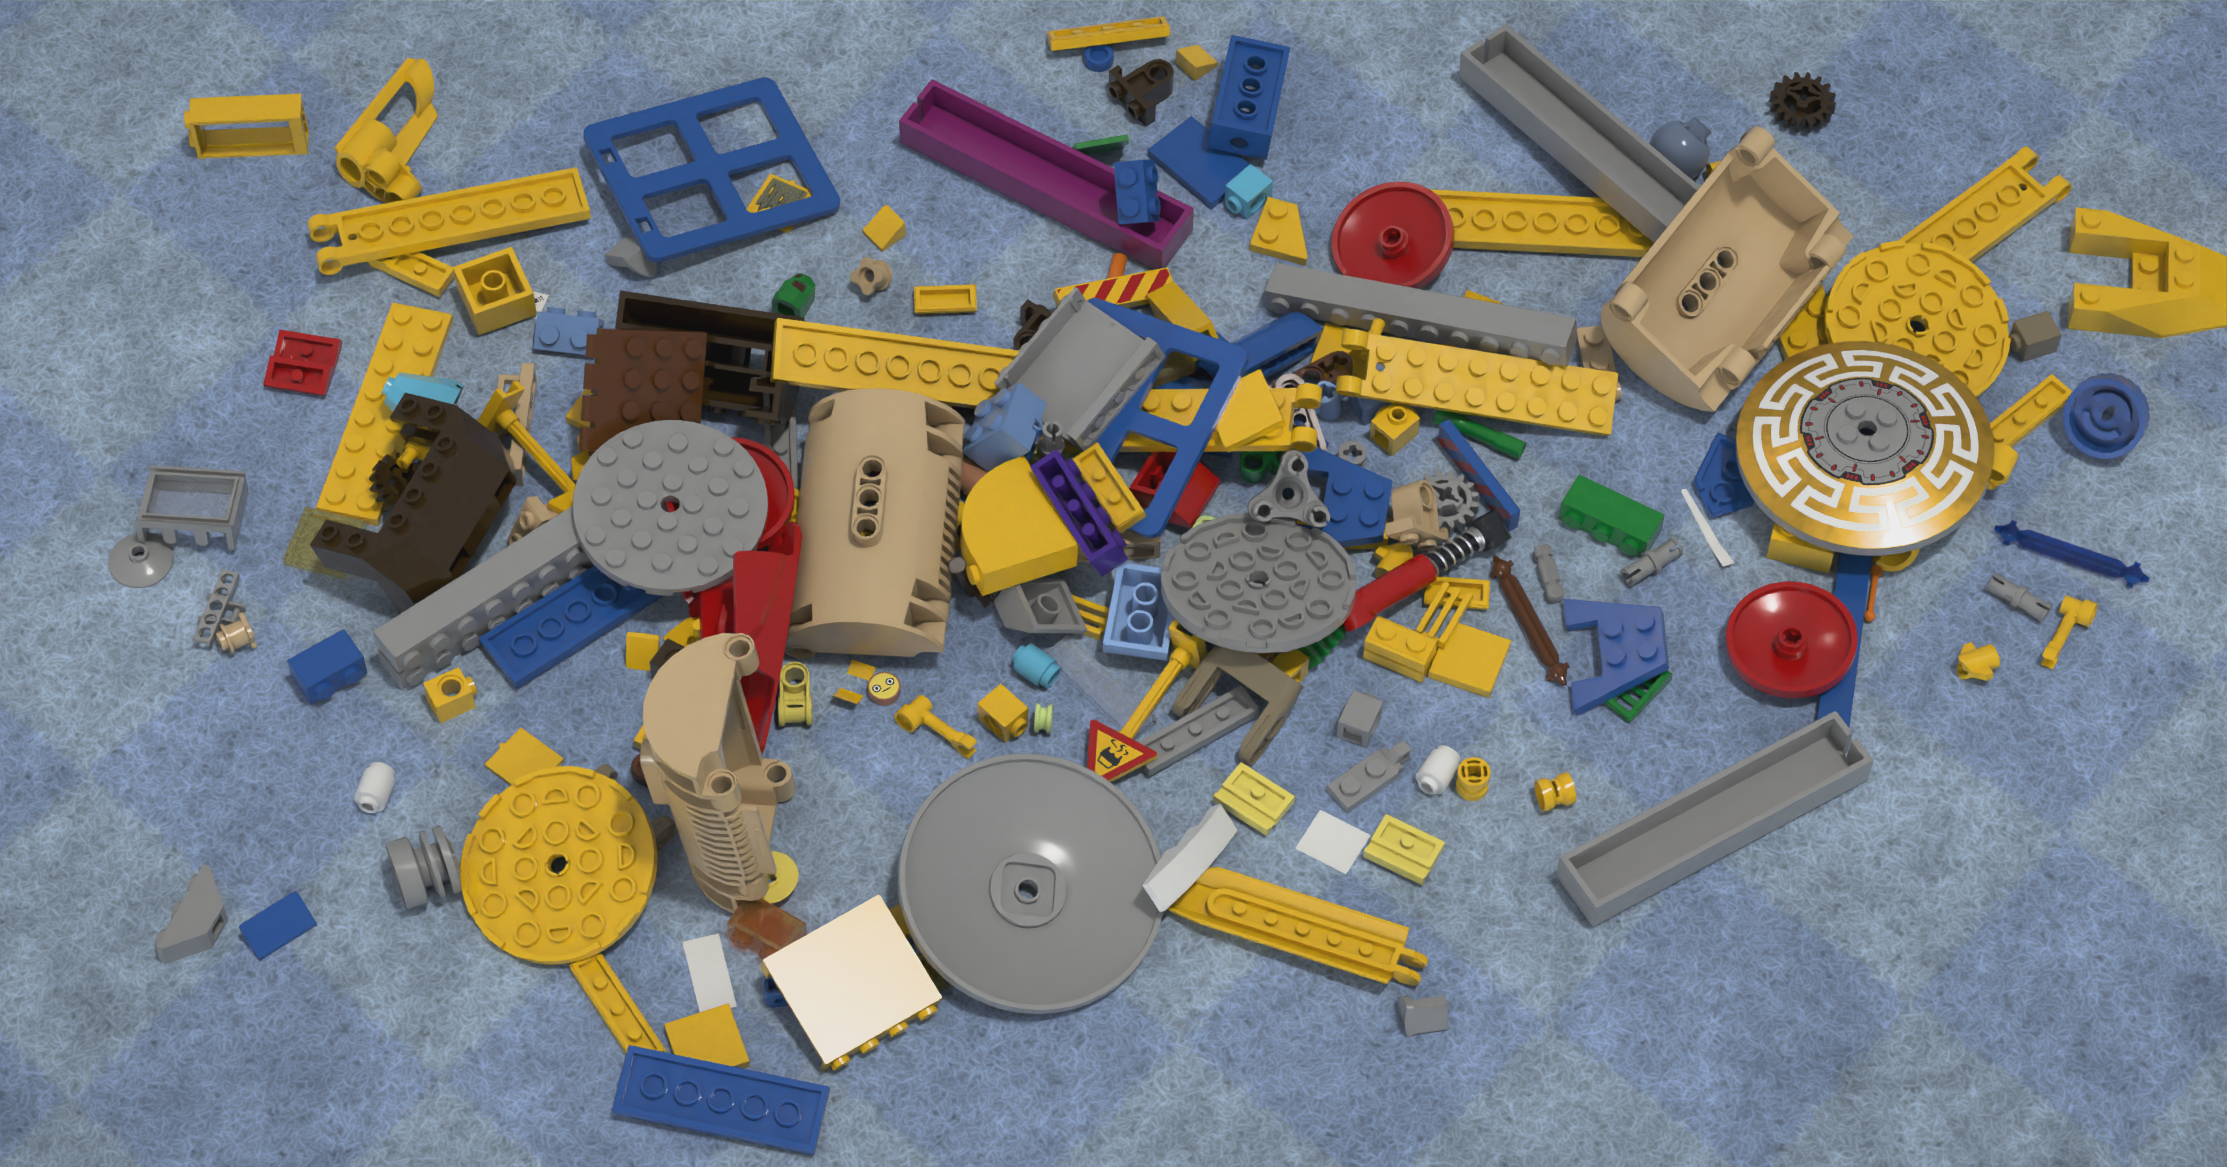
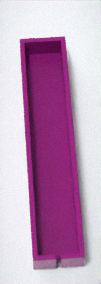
[899,79,1194,269]

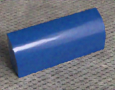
[1199,312,1324,378]

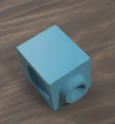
[1225,164,1273,220]

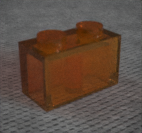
[727,898,807,960]

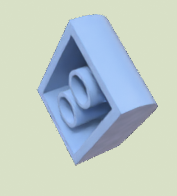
[1103,563,1175,662]

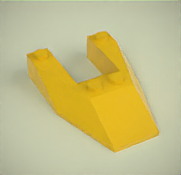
[2068,207,2227,338]

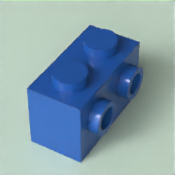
[1114,160,1161,224]
[287,629,368,705]

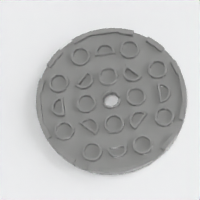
[572,420,768,596]
[1161,513,1357,653]

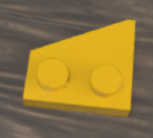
[1249,197,1308,266]

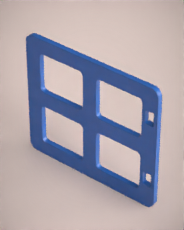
[583,77,840,263]
[1023,298,1249,538]

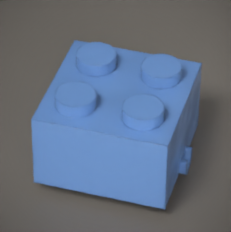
[963,382,1047,472]

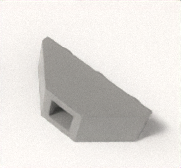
[155,864,228,964]

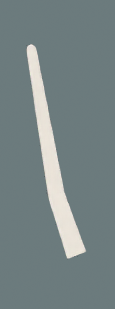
[1681,489,1734,567]

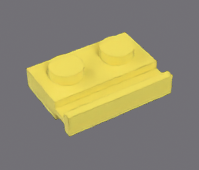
[1213,762,1295,836]
[1363,814,1445,886]

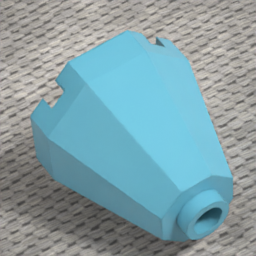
[382,372,464,411]

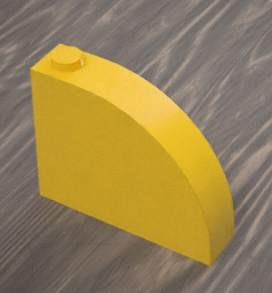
[960,456,1079,596]

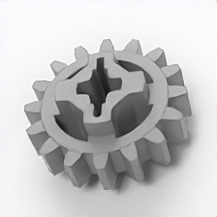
[1417,470,1479,536]

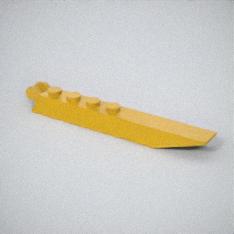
[1166,867,1428,986]

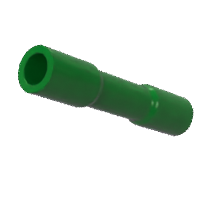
[1432,410,1526,460]

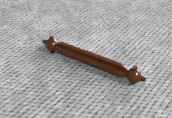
[1490,555,1570,686]

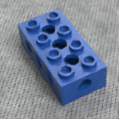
[1207,35,1291,160]

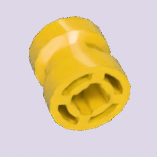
[1456,757,1491,801]
[1534,772,1577,812]

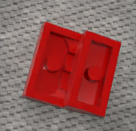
[263,330,343,396]

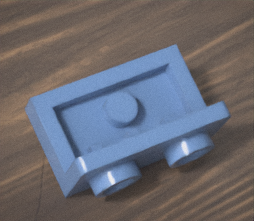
[533,307,604,355]

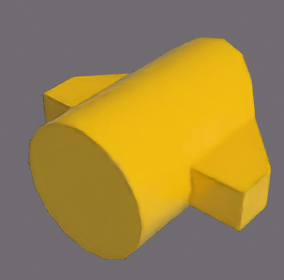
[1373,542,1413,578]
[1957,642,2000,681]

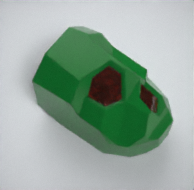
[772,273,816,317]

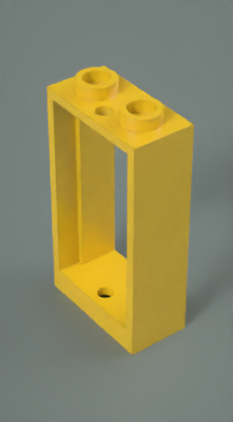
[184,93,309,159]

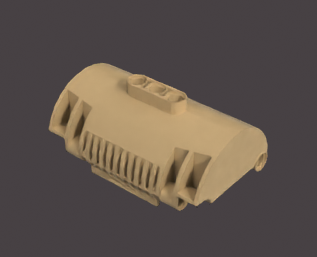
[1601,126,1854,412]
[785,388,965,659]
[640,633,796,916]

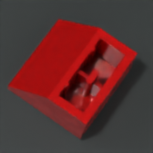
[1129,452,1221,528]

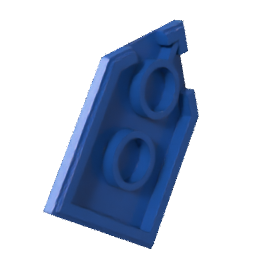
[1693,432,1755,518]

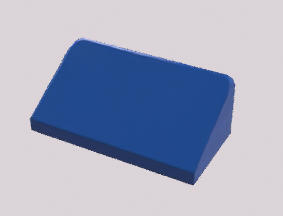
[239,891,317,961]

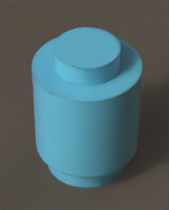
[1012,643,1062,689]

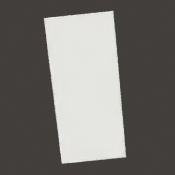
[683,933,737,1012]

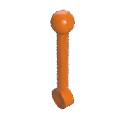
[1864,565,1883,622]

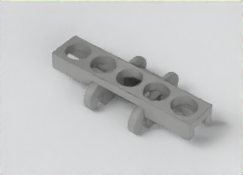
[193,569,246,647]

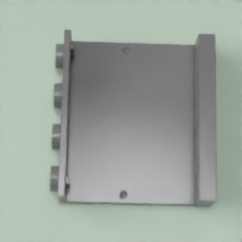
[994,287,1166,452]

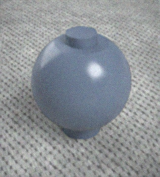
[1649,117,1712,179]

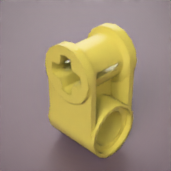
[778,661,813,726]

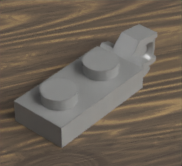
[1327,740,1412,814]

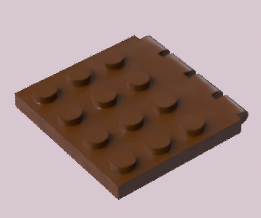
[579,328,707,456]

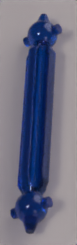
[1994,520,2150,588]

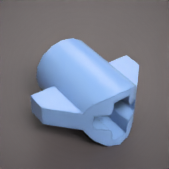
[1314,381,1348,421]

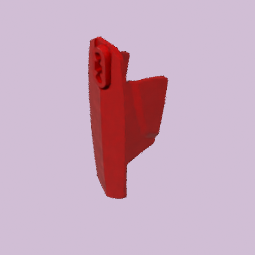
[700,521,802,754]

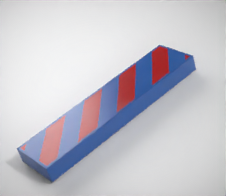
[1438,419,1520,532]

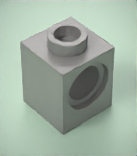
[1337,690,1383,748]

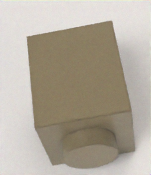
[2009,311,2062,362]

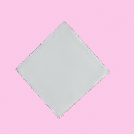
[1296,810,1370,874]

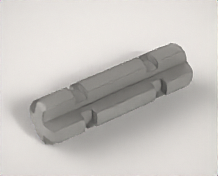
[1533,544,1565,603]

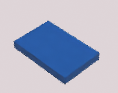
[1148,116,1250,210]

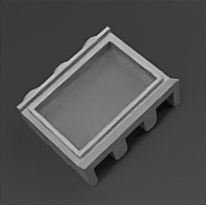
[134,465,249,550]

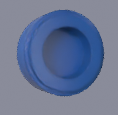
[1084,44,1114,72]

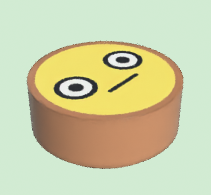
[868,672,901,706]

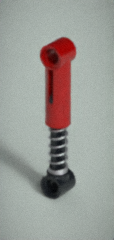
[1343,509,1512,632]

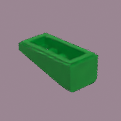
[1604,670,1672,723]

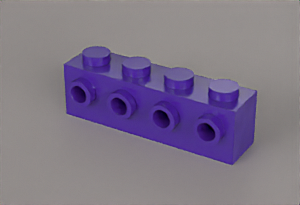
[1030,449,1129,577]

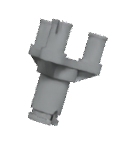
[1247,450,1330,527]

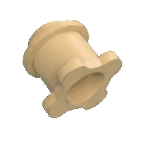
[850,257,892,295]
[215,612,257,654]

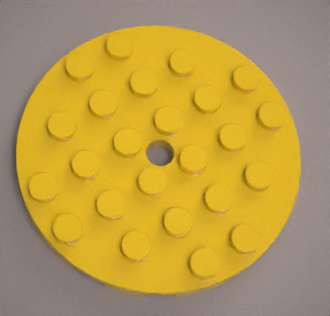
[1824,240,2011,398]
[460,766,658,965]

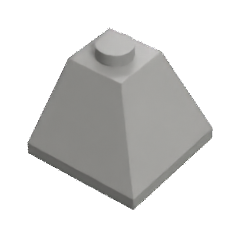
[994,578,1087,634]

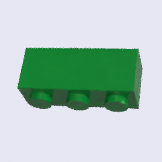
[1559,475,1665,557]

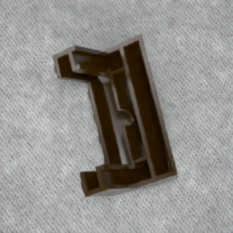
[591,291,805,425]
[310,393,517,614]

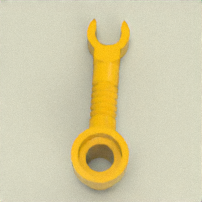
[2041,595,2098,669]
[894,695,977,759]

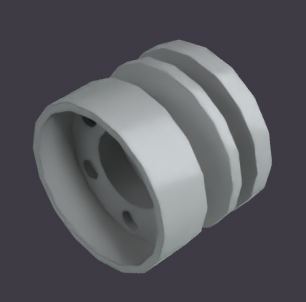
[385,825,462,910]

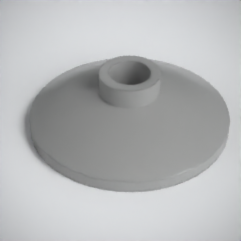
[108,533,173,588]

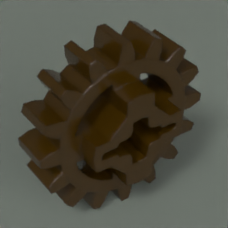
[1769,72,1836,133]
[369,452,422,512]

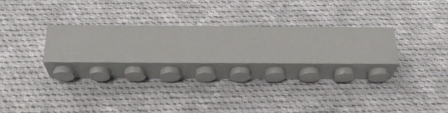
[1265,263,1578,367]

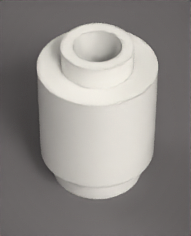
[1415,745,1461,795]
[354,762,396,813]

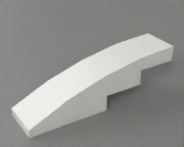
[1142,804,1237,912]

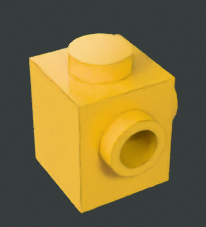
[1369,403,1420,456]

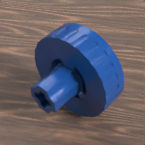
[2063,373,2150,459]

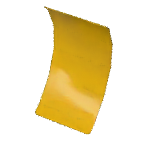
[831,659,875,704]

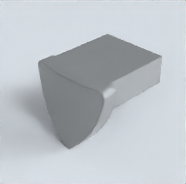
[604,237,657,277]
[1397,995,1448,1037]

